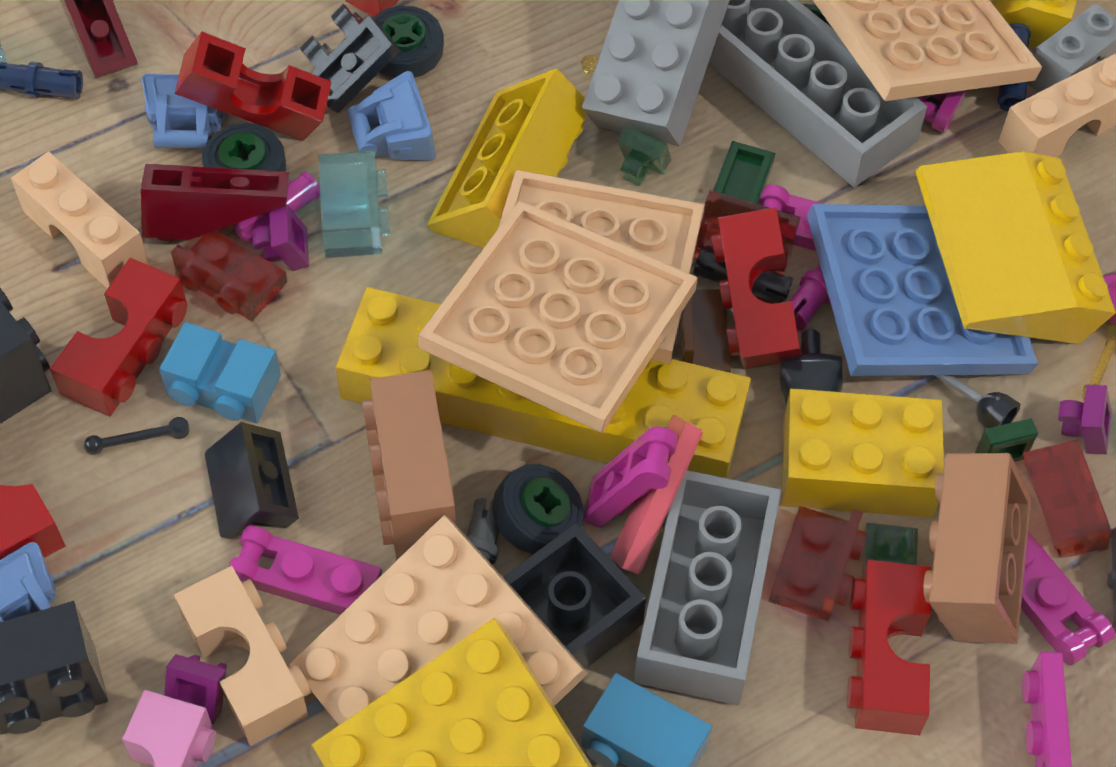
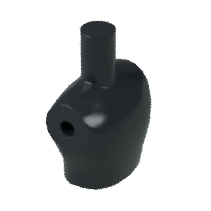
[780,329,843,405]

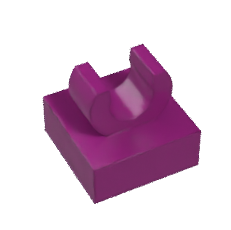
[252,204,309,271]
[1058,385,1112,454]
[164,654,227,724]

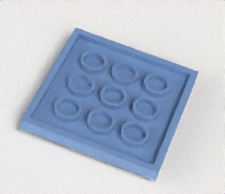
[807,204,1038,376]

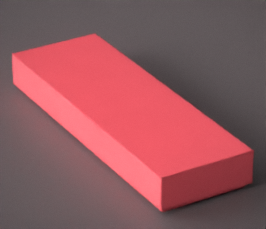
[610,415,703,574]

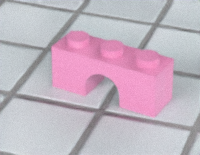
[122,690,216,767]

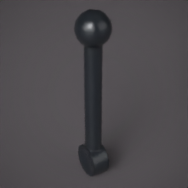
[84,417,190,455]

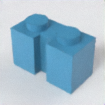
[159,322,281,424]
[581,673,712,767]

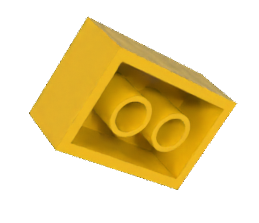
[781,389,944,518]

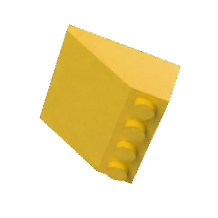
[915,151,1116,344]

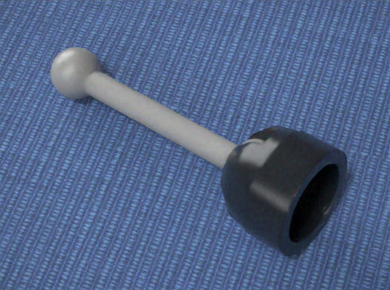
[934,375,1021,429]

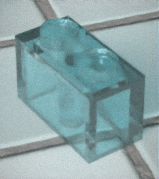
[319,151,390,258]

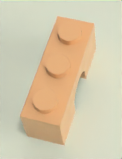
[998,53,1116,157]
[11,151,149,289]
[173,566,311,746]

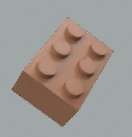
[362,370,456,561]
[924,453,1031,644]

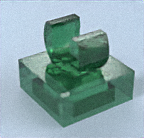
[618,125,672,186]
[861,522,918,577]

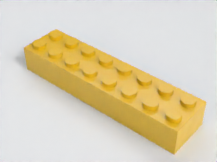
[335,287,751,478]

